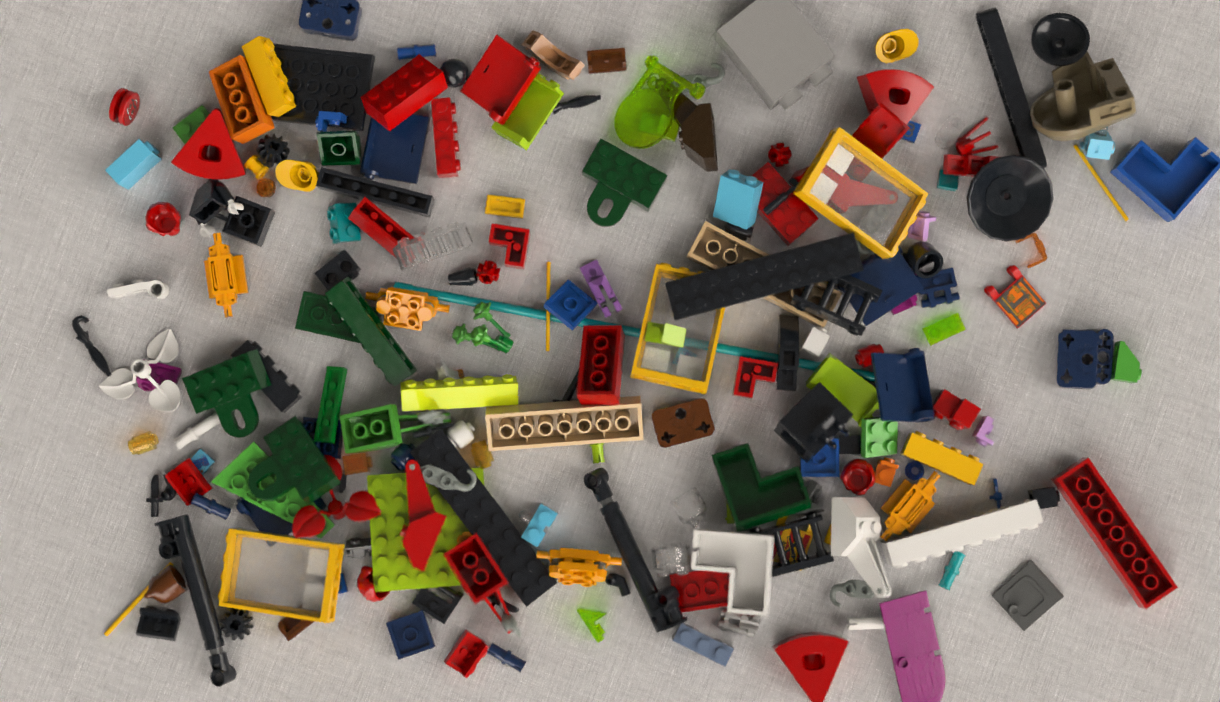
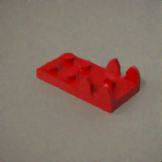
[846,103,910,182]
[670,570,730,612]

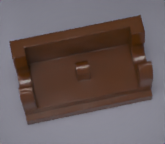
[587,48,626,74]
[278,604,318,641]

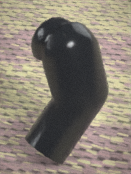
[161,473,177,501]

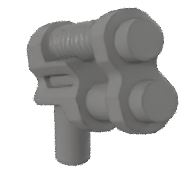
[718,607,762,637]

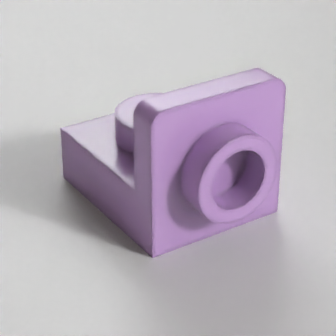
[908,211,936,241]
[972,416,994,447]

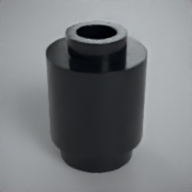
[725,222,754,241]

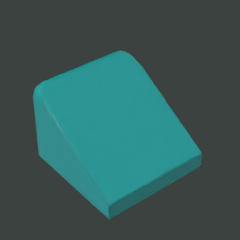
[937,169,959,191]

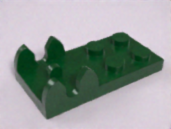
[295,291,378,344]

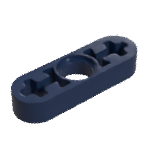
[1092,329,1114,385]

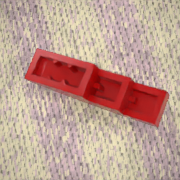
[943,154,997,177]

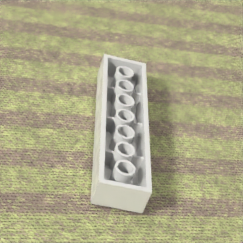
[881,499,1043,568]

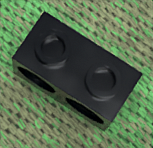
[315,250,362,291]

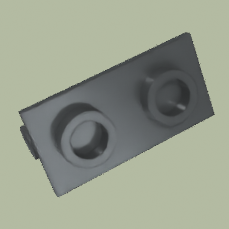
[345,536,372,558]

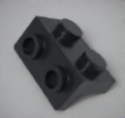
[136,606,181,641]

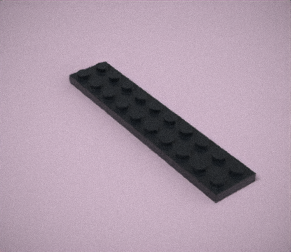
[665,233,864,321]
[410,429,557,607]

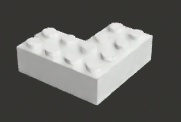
[691,529,774,616]

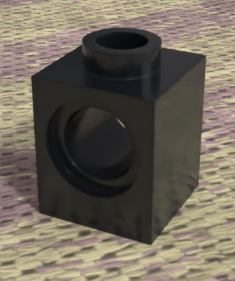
[1028,487,1060,509]

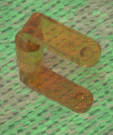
[1016,233,1047,268]

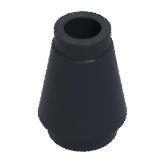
[448,267,478,286]

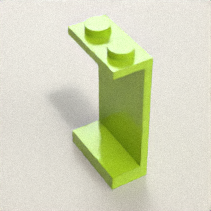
[491,73,564,151]
[806,353,879,427]

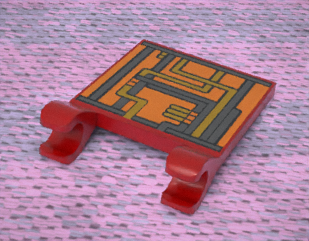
[984,265,1047,329]

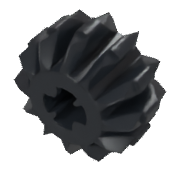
[256,133,290,167]
[220,608,254,640]

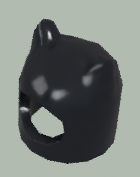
[902,241,943,279]

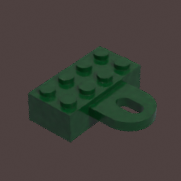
[582,138,668,227]
[182,349,271,438]
[248,416,341,505]

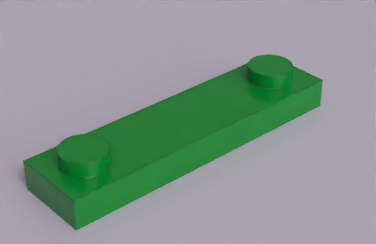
[314,366,348,444]

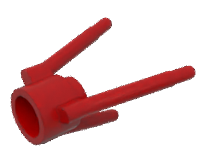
[955,117,998,156]

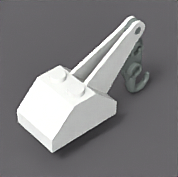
[830,497,891,607]

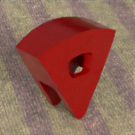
[857,69,934,125]
[170,108,246,180]
[772,632,849,702]

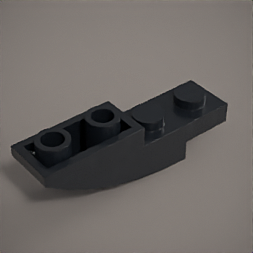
[776,315,799,391]

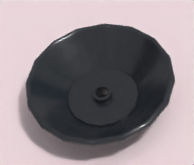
[966,154,1054,242]

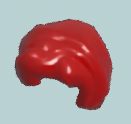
[145,202,181,236]
[840,458,876,496]
[356,565,390,602]

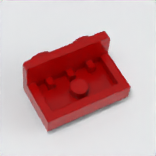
[165,458,212,506]
[444,630,489,678]

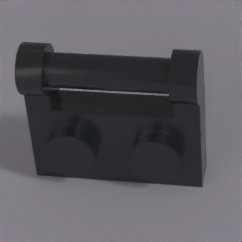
[412,586,464,624]

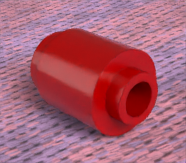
[855,344,884,368]

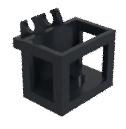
[774,382,853,463]

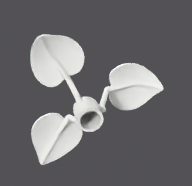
[99,329,181,412]

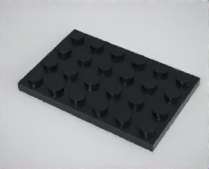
[271,44,375,131]

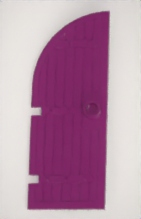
[879,590,945,702]

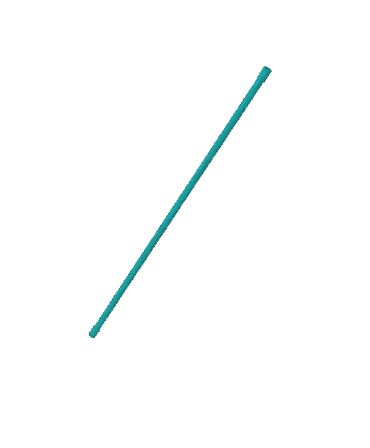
[394,281,875,382]

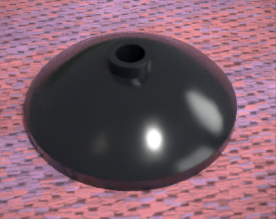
[1031,13,1090,66]

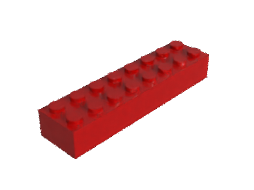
[1051,457,1178,609]

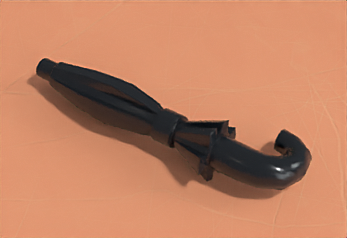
[544,95,601,124]
[72,315,112,377]

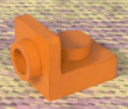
[874,457,899,487]

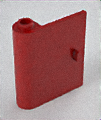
[460,34,541,125]

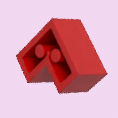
[489,223,531,270]
[732,357,778,399]
[933,389,981,430]

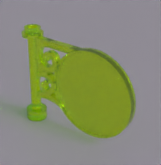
[614,55,706,149]

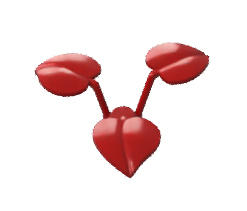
[292,455,381,538]

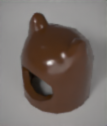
[144,565,188,603]

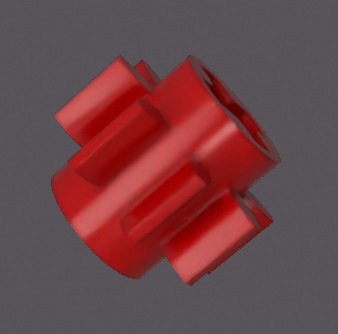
[768,142,792,167]
[476,260,501,284]

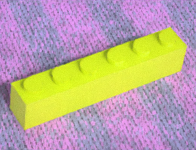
[400,374,518,411]

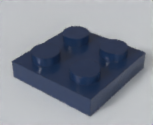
[386,610,436,660]

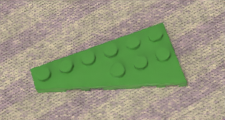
[211,441,336,539]

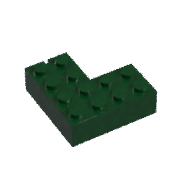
[712,443,811,532]

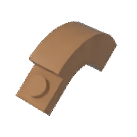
[521,30,585,80]

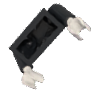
[189,179,244,237]

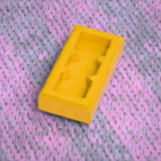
[485,194,525,219]

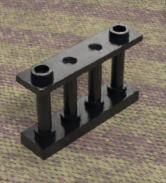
[791,275,883,336]
[749,512,834,577]

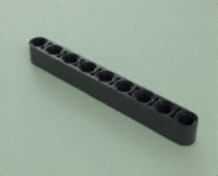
[976,8,1047,168]

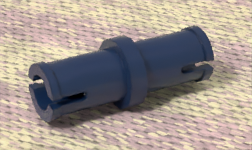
[190,493,231,520]
[487,643,526,672]

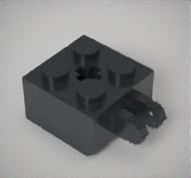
[215,196,275,247]

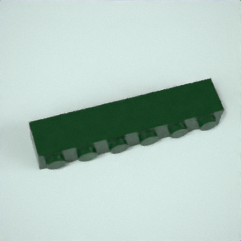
[325,277,417,387]

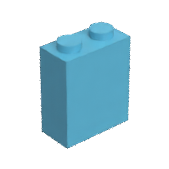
[105,139,162,190]
[713,170,764,230]

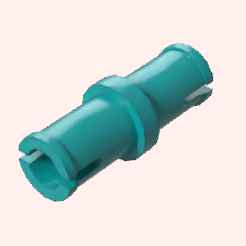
[938,551,966,590]

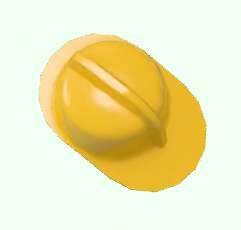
[875,29,919,63]
[275,160,319,192]

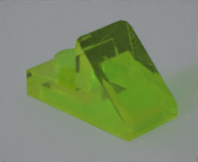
[577,607,607,643]

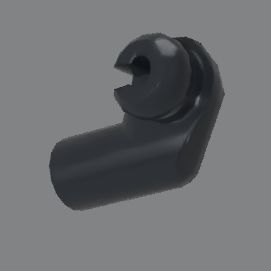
[605,573,631,597]

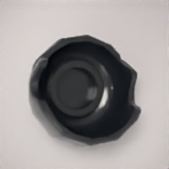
[439,59,468,88]

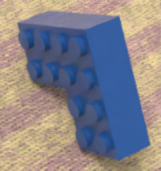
[1110,137,1220,223]

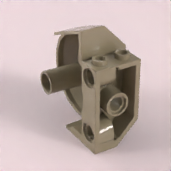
[1030,51,1136,141]

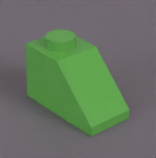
[1111,341,1142,384]

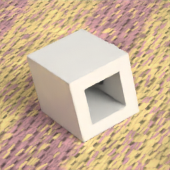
[801,326,830,357]

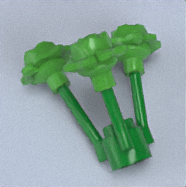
[452,302,514,354]

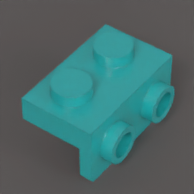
[327,203,361,244]

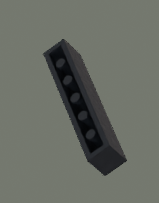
[316,167,435,218]

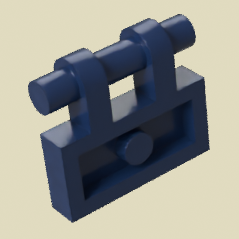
[916,268,960,308]

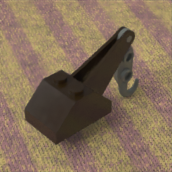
[655,63,725,172]

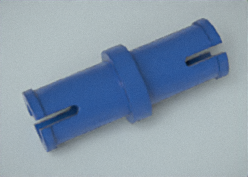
[397,44,436,60]

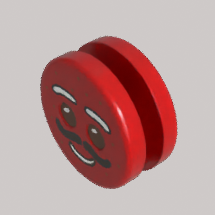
[109,88,140,126]

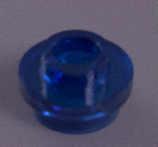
[905,461,924,480]

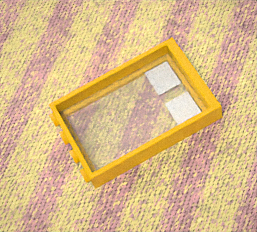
[793,127,928,259]
[630,263,725,395]
[218,528,345,623]

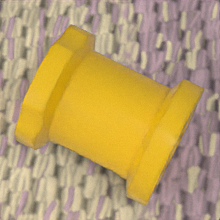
[244,155,269,180]

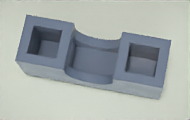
[672,623,734,667]

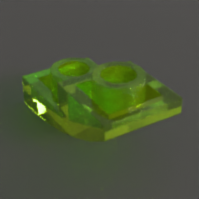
[922,312,966,346]

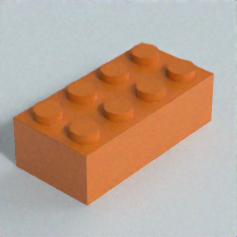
[209,55,275,144]

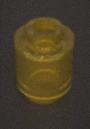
[128,431,159,455]
[471,440,494,469]

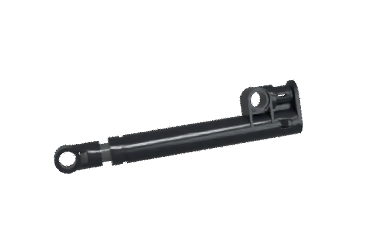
[584,468,688,632]
[154,514,236,687]

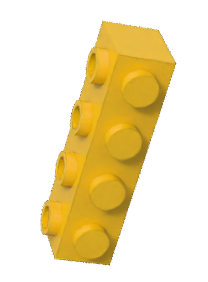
[241,36,296,117]
[900,431,984,485]

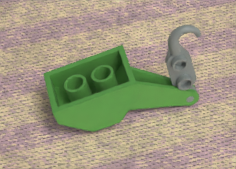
[340,404,452,454]

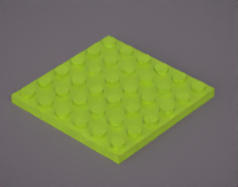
[367,467,484,592]

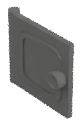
[992,560,1064,631]

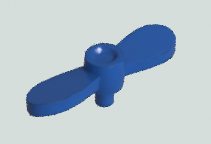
[989,478,1002,508]

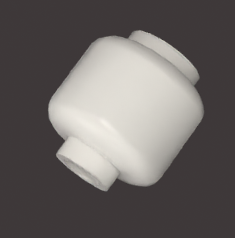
[446,420,475,449]

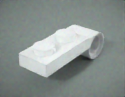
[107,279,169,299]

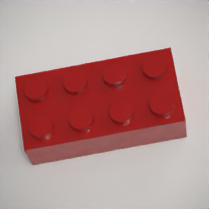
[361,54,448,131]
[752,162,819,246]
[577,325,625,405]

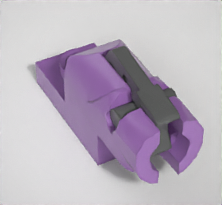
[580,259,623,318]

